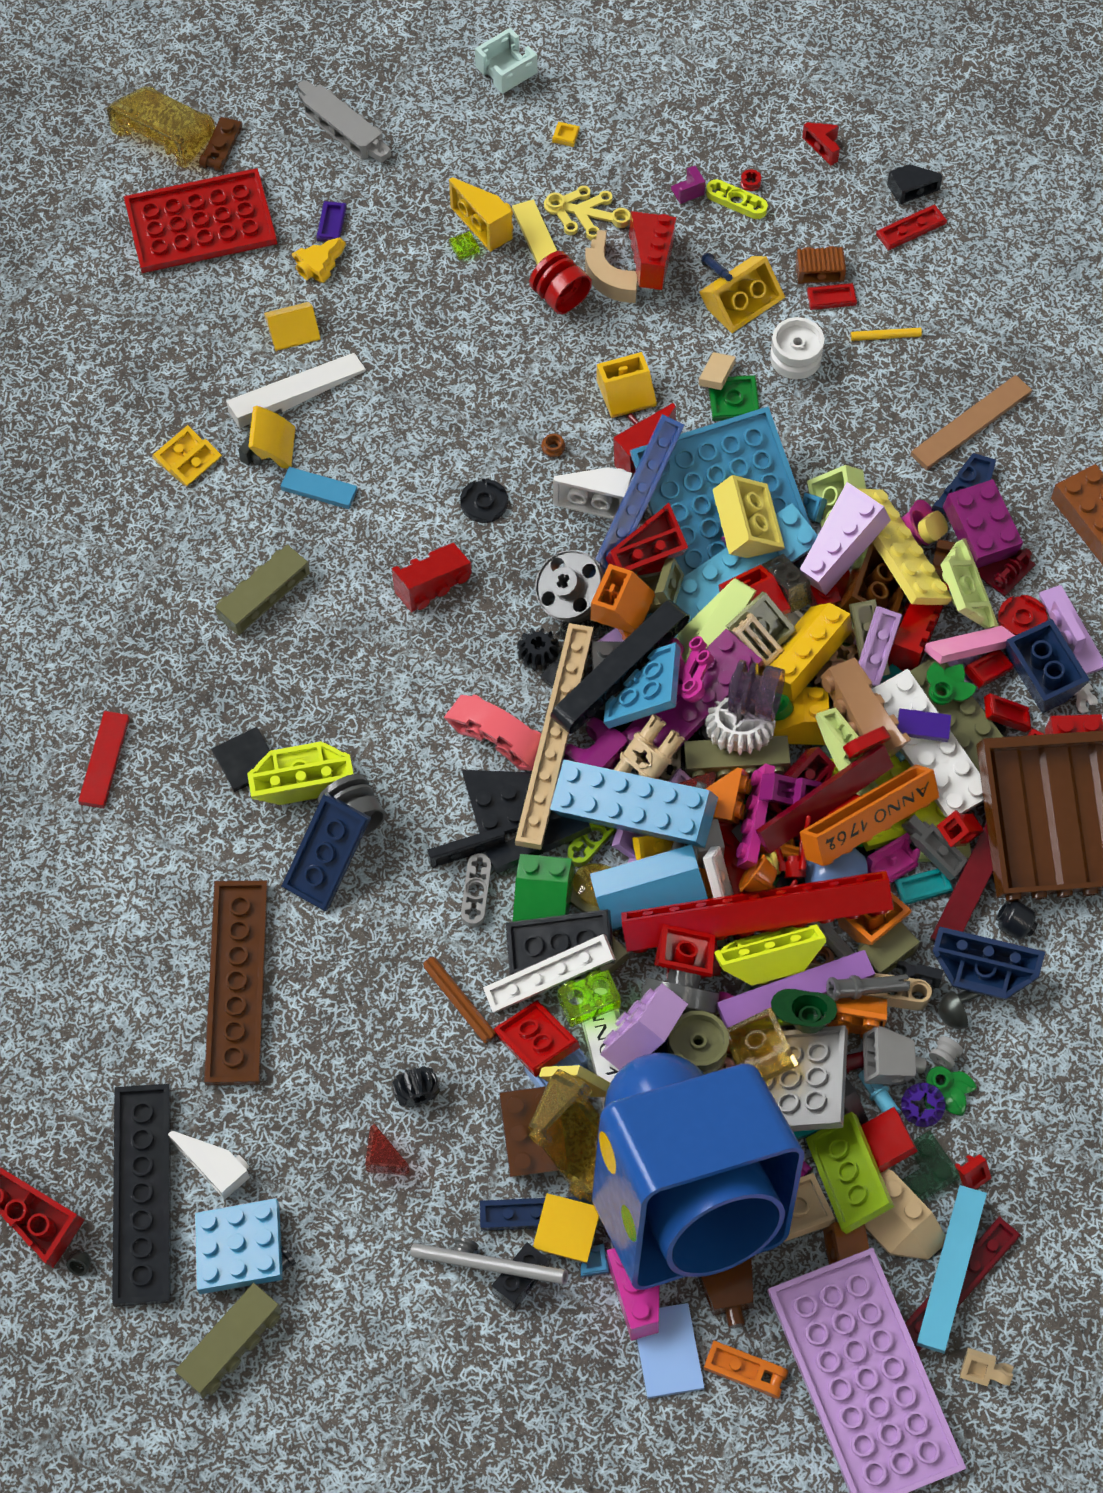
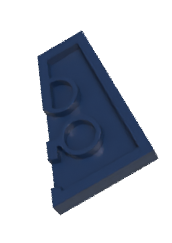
[932,453,996,515]

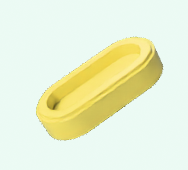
[918,511,948,544]

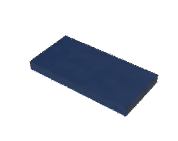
[281,793,371,911]

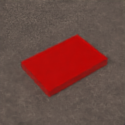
[493,1000,580,1077]

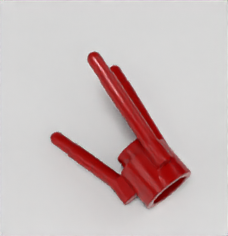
[775,815,811,878]

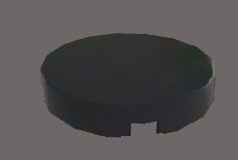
[460,479,508,523]

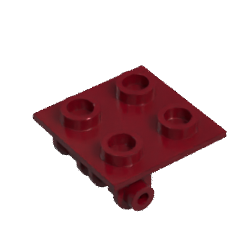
[977,548,1036,597]

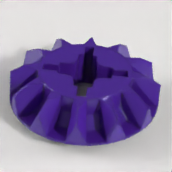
[901,1083,945,1127]

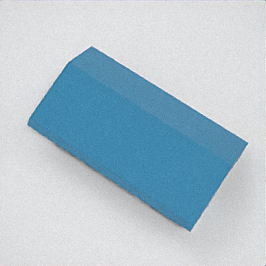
[590,844,708,932]

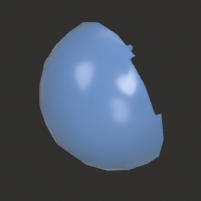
[804,848,868,883]

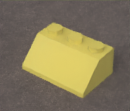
[713,475,785,558]

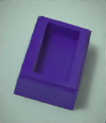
[316,201,347,242]
[897,708,951,742]

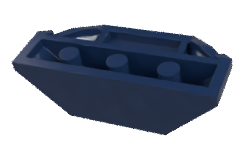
[933,926,1045,1000]

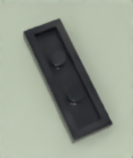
[427,827,505,868]

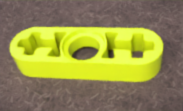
[706,179,768,219]

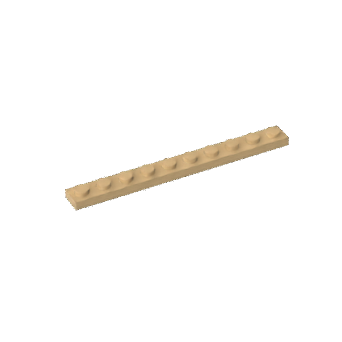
[515,623,594,850]

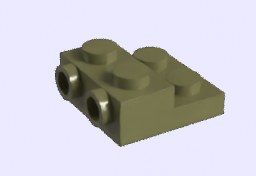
[726,591,796,660]

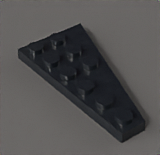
[462,770,561,835]

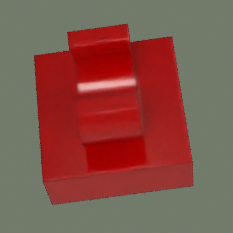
[955,1154,992,1190]

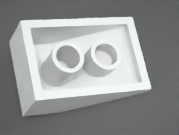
[553,467,632,519]

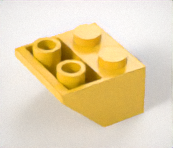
[596,352,657,418]

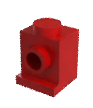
[937,810,984,847]

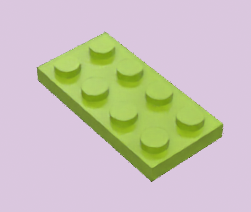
[806,1111,894,1234]

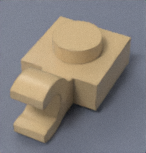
[960,1348,1014,1386]

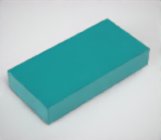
[894,868,953,905]

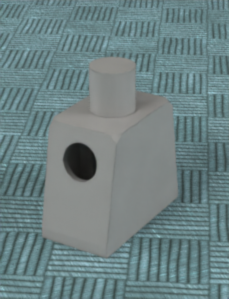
[863,1026,926,1085]

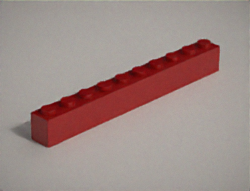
[621,871,894,953]

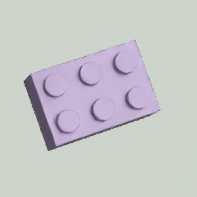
[600,983,688,1070]

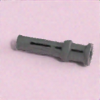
[826,974,910,1002]

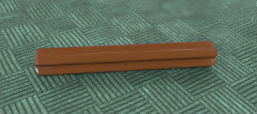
[423,956,496,1043]

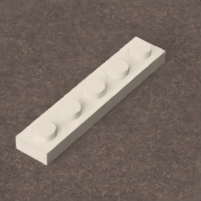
[483,934,616,1013]

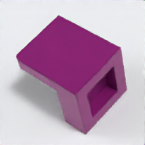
[671,165,706,204]

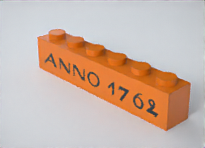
[800,764,939,866]

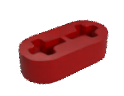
[843,726,891,759]

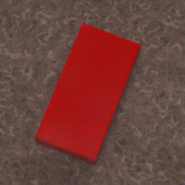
[807,283,857,310]
[964,650,1015,689]
[984,693,1031,733]

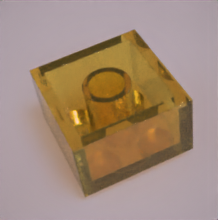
[727,1007,799,1082]

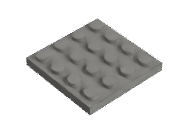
[738,1025,848,1131]

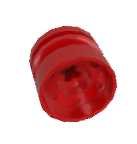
[529,251,592,315]

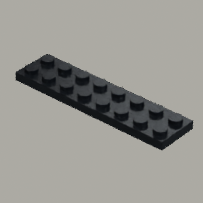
[112,1084,171,1307]

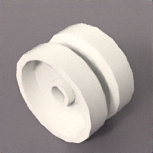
[770,317,825,380]

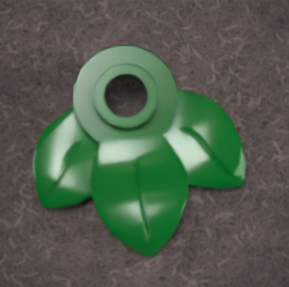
[926,662,976,705]
[924,1066,977,1116]

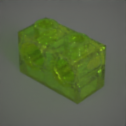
[558,970,621,1027]

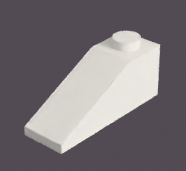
[168,1131,250,1200]

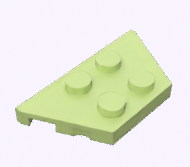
[941,538,999,629]

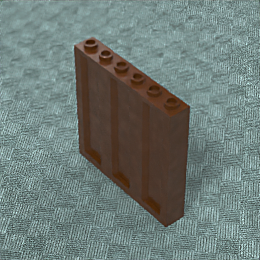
[976,731,1103,902]

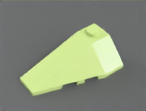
[807,465,866,527]
[676,578,756,663]

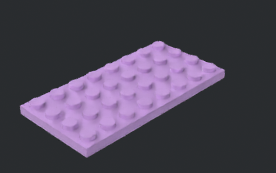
[767,1248,967,1493]

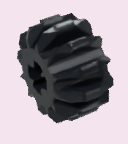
[517,627,559,671]
[392,1066,440,1108]

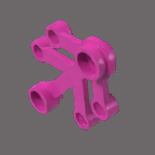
[667,636,714,703]

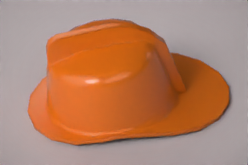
[739,854,777,892]

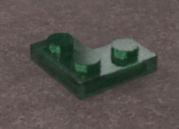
[902,1130,960,1202]

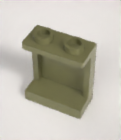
[638,557,684,614]

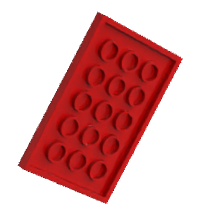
[123,168,277,273]

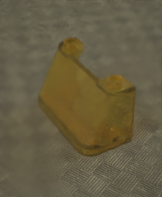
[107,86,215,169]
[528,1069,600,1203]

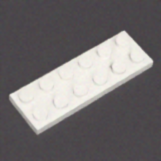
[871,669,984,818]

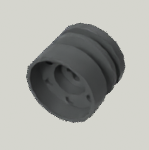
[318,774,386,836]

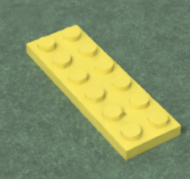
[857,488,953,605]

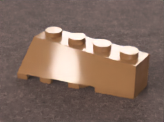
[821,657,911,757]

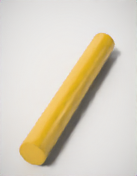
[850,327,922,341]

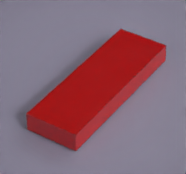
[876,204,947,251]

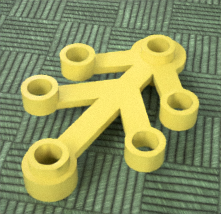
[544,186,631,240]

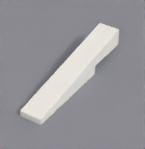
[226,353,366,429]

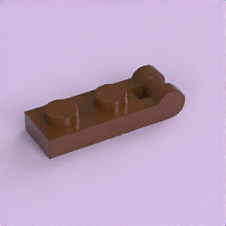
[199,117,242,172]

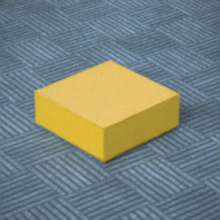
[552,122,580,147]

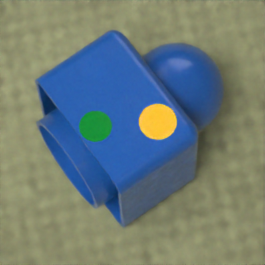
[592,1053,805,1290]

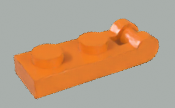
[703,1340,789,1399]

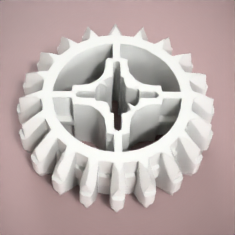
[705,692,776,755]

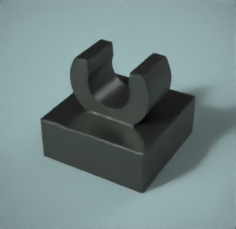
[238,435,262,466]

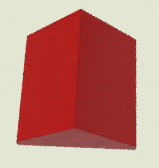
[654,924,715,977]

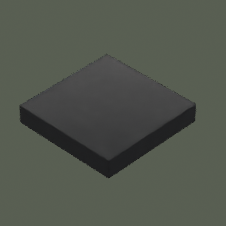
[211,727,270,792]

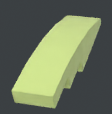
[815,707,878,796]

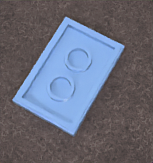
[637,1303,704,1399]

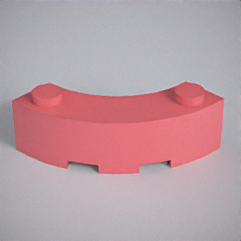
[444,695,541,771]

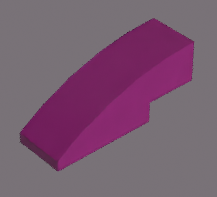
[759,773,822,806]

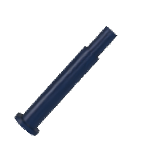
[701,253,733,281]

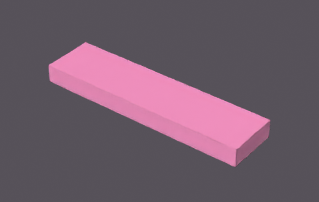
[924,626,1015,664]

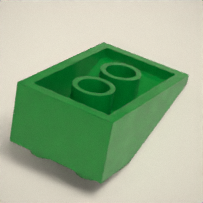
[512,854,576,922]

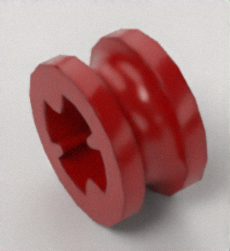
[741,169,762,191]

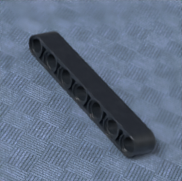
[550,600,690,734]

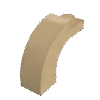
[585,230,638,303]

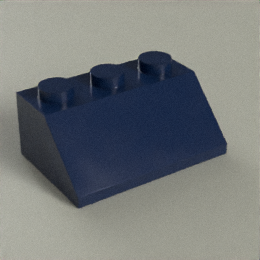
[1005,619,1090,714]

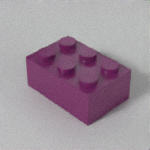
[943,479,1023,568]

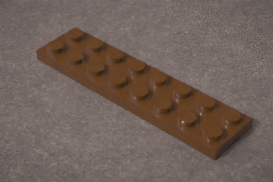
[204,880,268,1086]

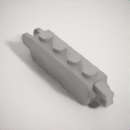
[298,80,391,163]

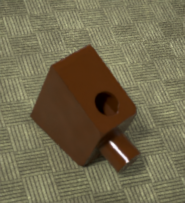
[698,1258,753,1329]

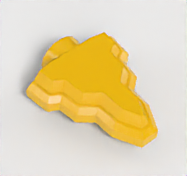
[292,237,346,283]

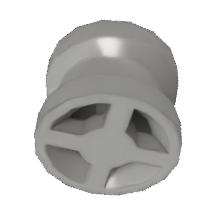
[929,1036,963,1070]

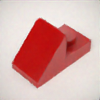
[802,122,840,166]

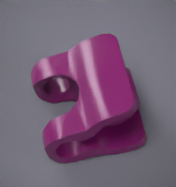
[563,717,627,770]

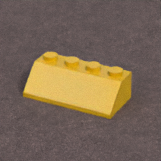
[751,603,852,702]

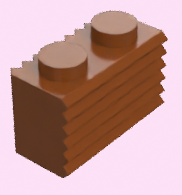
[795,246,846,284]

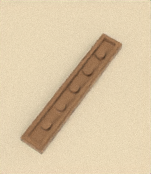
[910,375,1032,471]

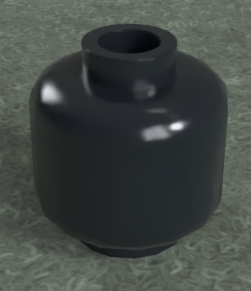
[996,900,1038,940]

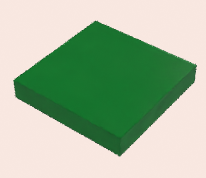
[709,375,759,421]

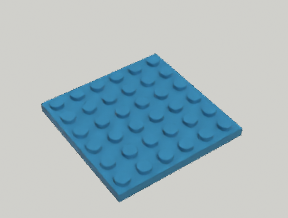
[630,406,811,576]

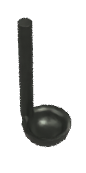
[938,990,982,1029]

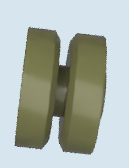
[666,1011,729,1074]

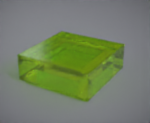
[449,231,480,260]

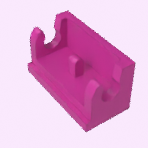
[866,833,921,883]

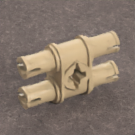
[614,714,685,779]

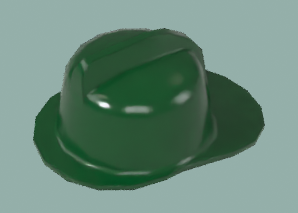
[771,989,837,1034]

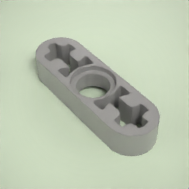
[461,853,491,928]

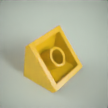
[264,302,321,351]

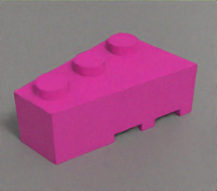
[607,1248,660,1341]

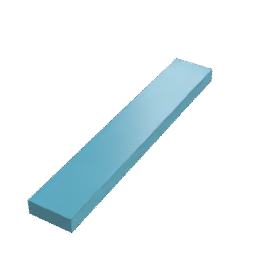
[917,1185,987,1354]

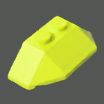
[247,741,353,805]
[714,924,826,986]

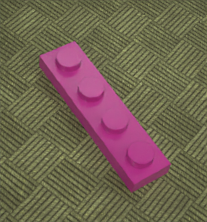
[736,764,775,870]

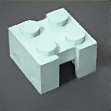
[475,28,538,94]

